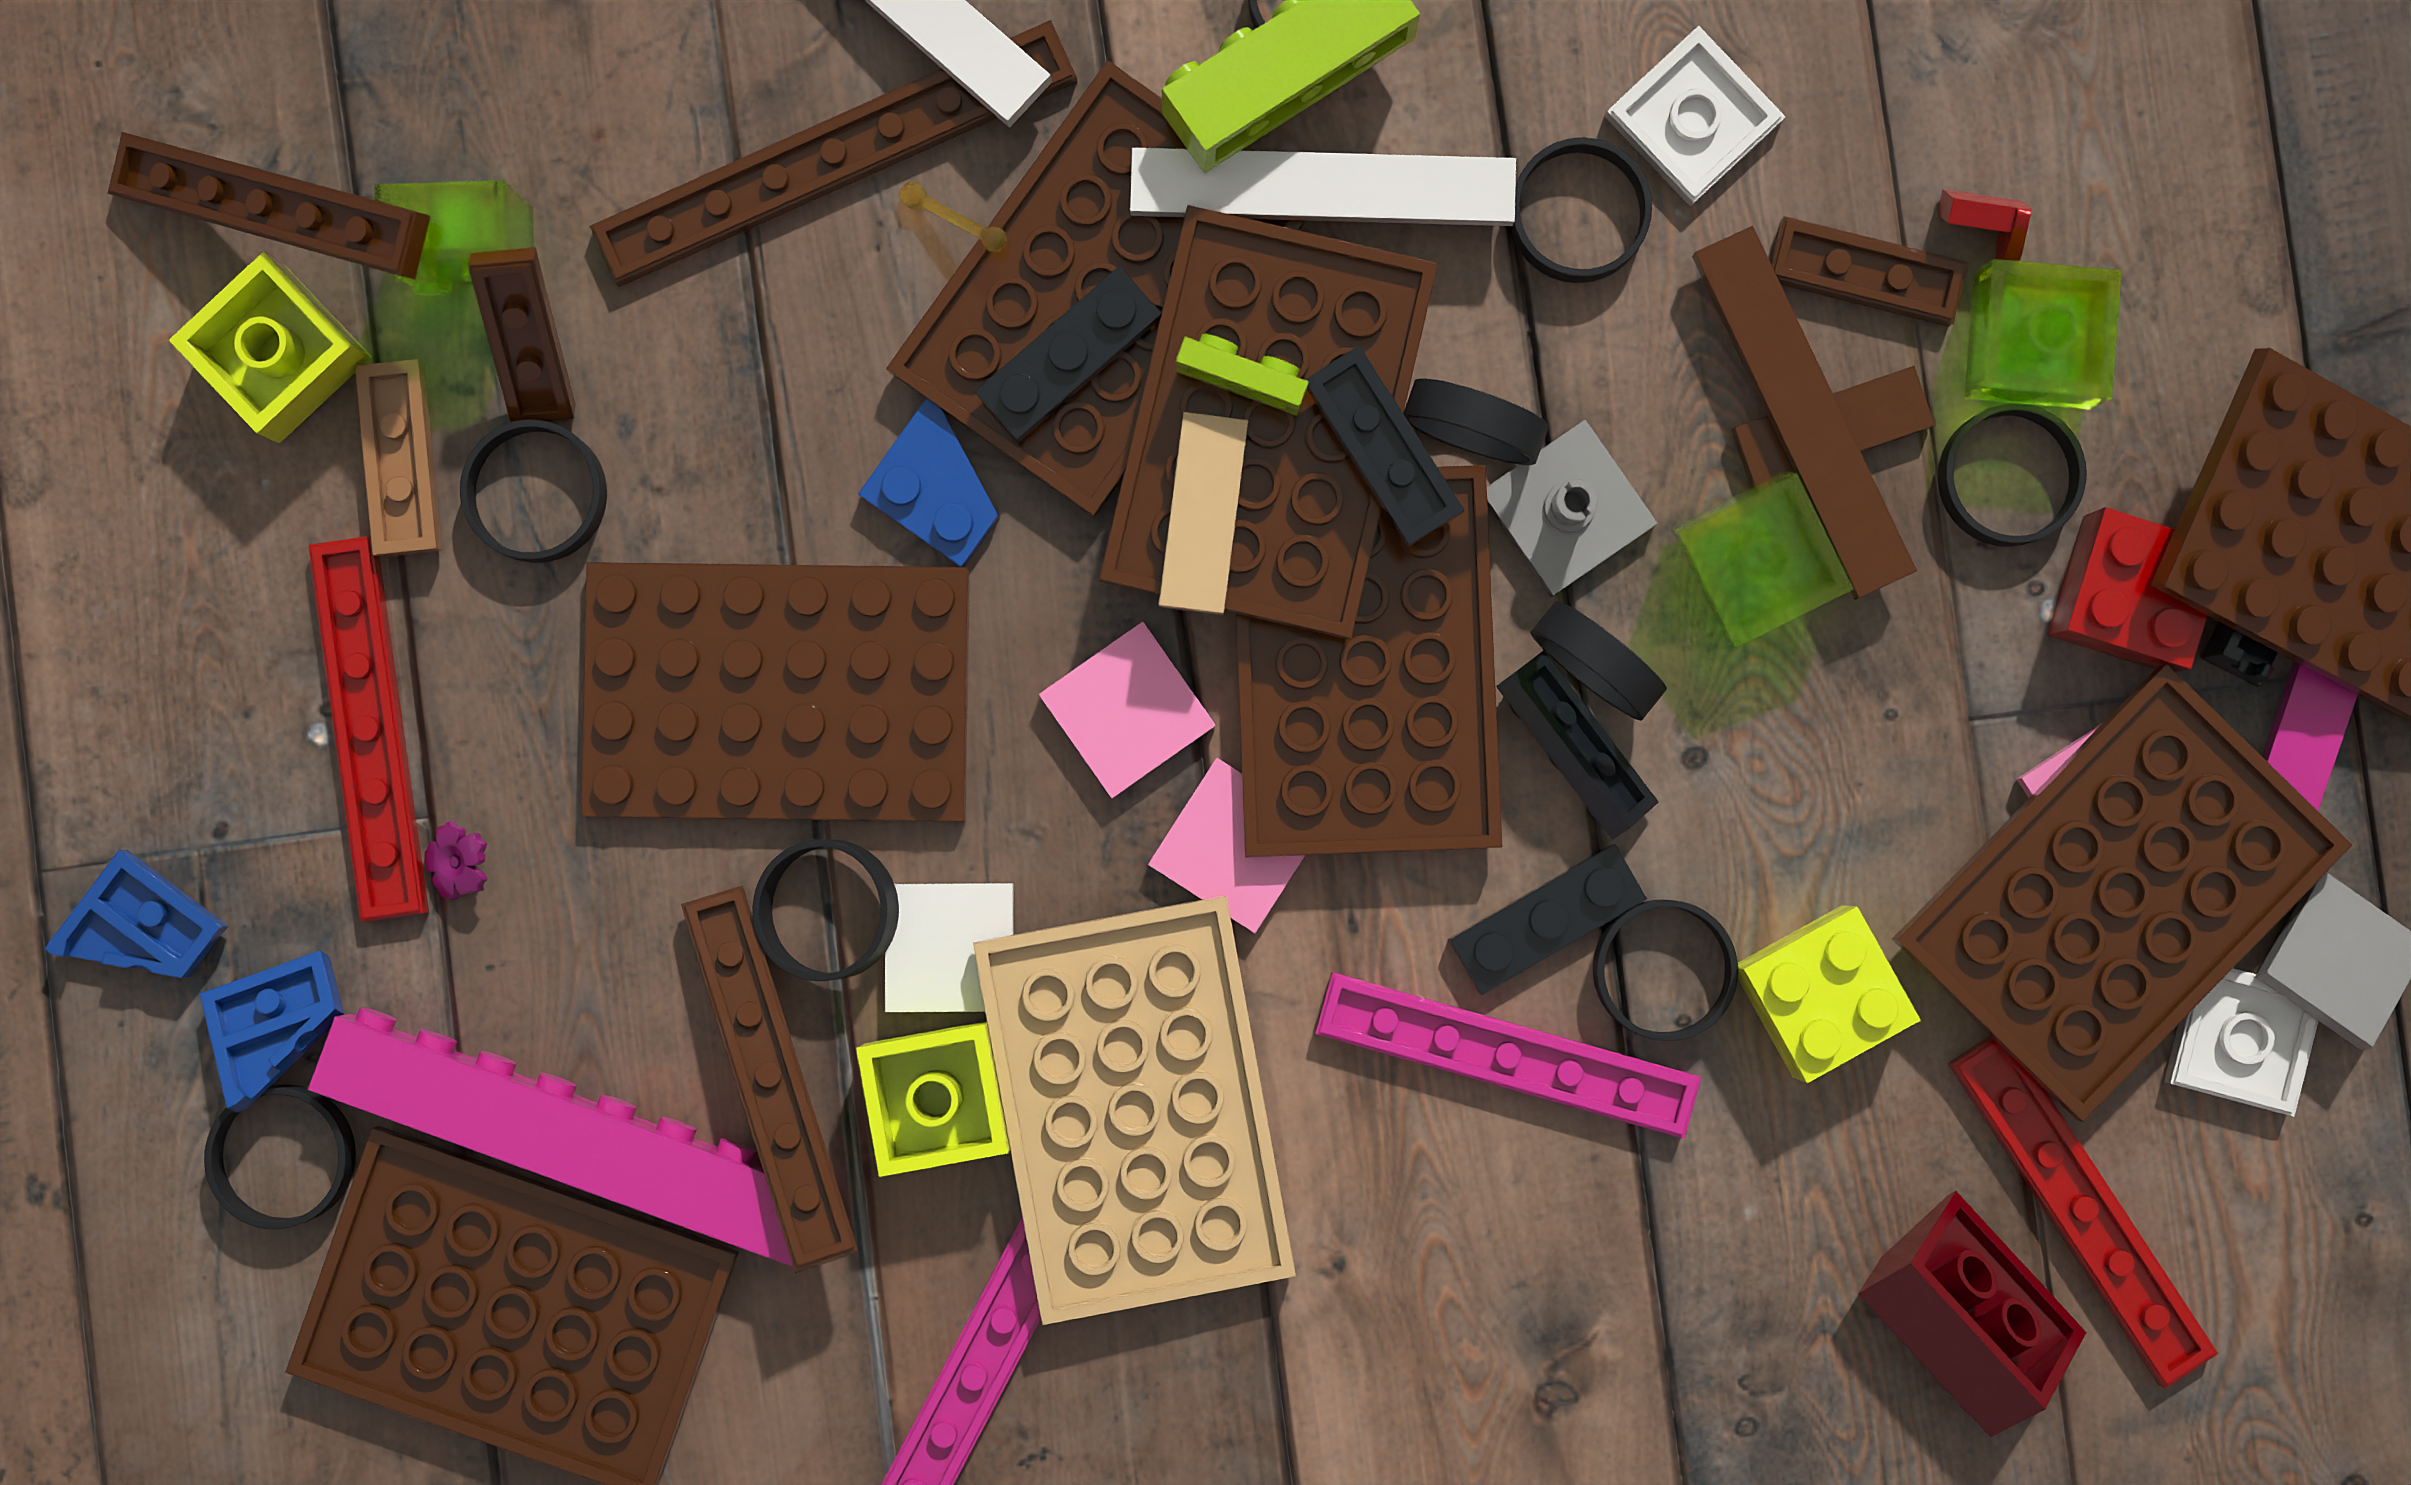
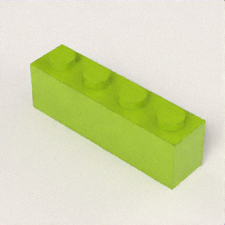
[1161,0,1420,174]

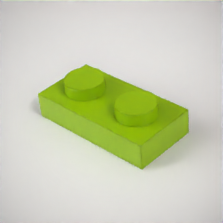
[1176,334,1309,416]

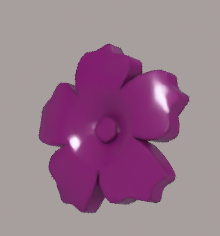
[424,821,487,900]

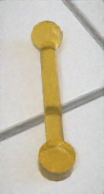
[899,181,1007,252]

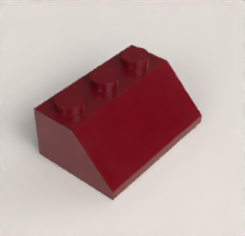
[1858,1191,2087,1437]

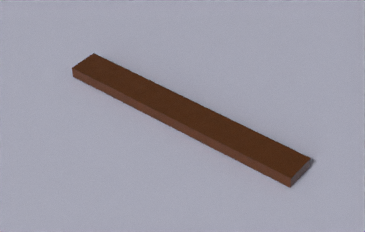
[589,20,1077,287]

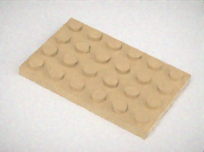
[973,896,1296,1325]

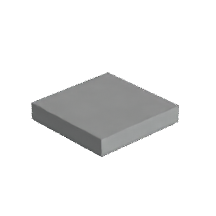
[2256,872,2411,1051]

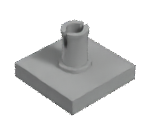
[1487,419,1658,597]

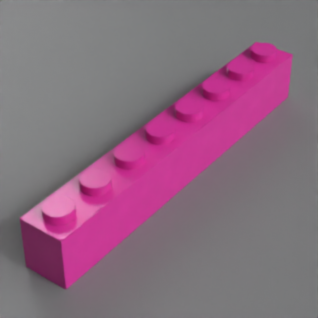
[308,1007,793,1267]

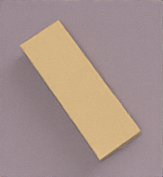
[1159,412,1248,615]

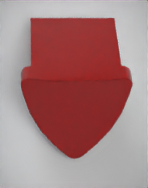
[1937,189,2032,274]

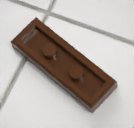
[1770,216,1969,327]
[468,247,576,423]
[1731,366,1935,489]

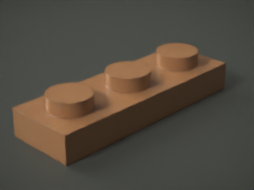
[355,359,442,557]

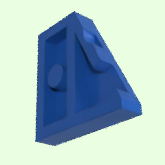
[858,398,999,567]
[44,850,228,978]
[200,950,345,1113]

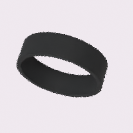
[1510,137,1652,283]
[1403,378,1549,465]
[1938,403,2087,547]
[460,420,607,563]
[1530,601,1667,721]
[752,840,899,981]
[1593,899,1738,1041]
[204,1085,356,1229]

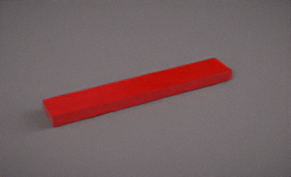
[308,536,429,922]
[1948,1036,2219,1389]

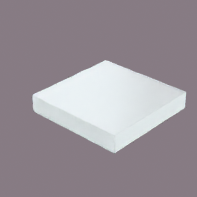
[1604,26,1785,207]
[885,883,1014,1012]
[2164,968,2318,1117]

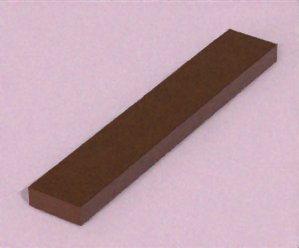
[107,132,431,280]
[1692,226,1917,600]
[681,885,858,1274]

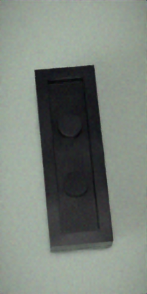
[975,266,1162,443]
[1305,345,1465,547]
[1496,650,1659,840]
[1448,844,1647,995]

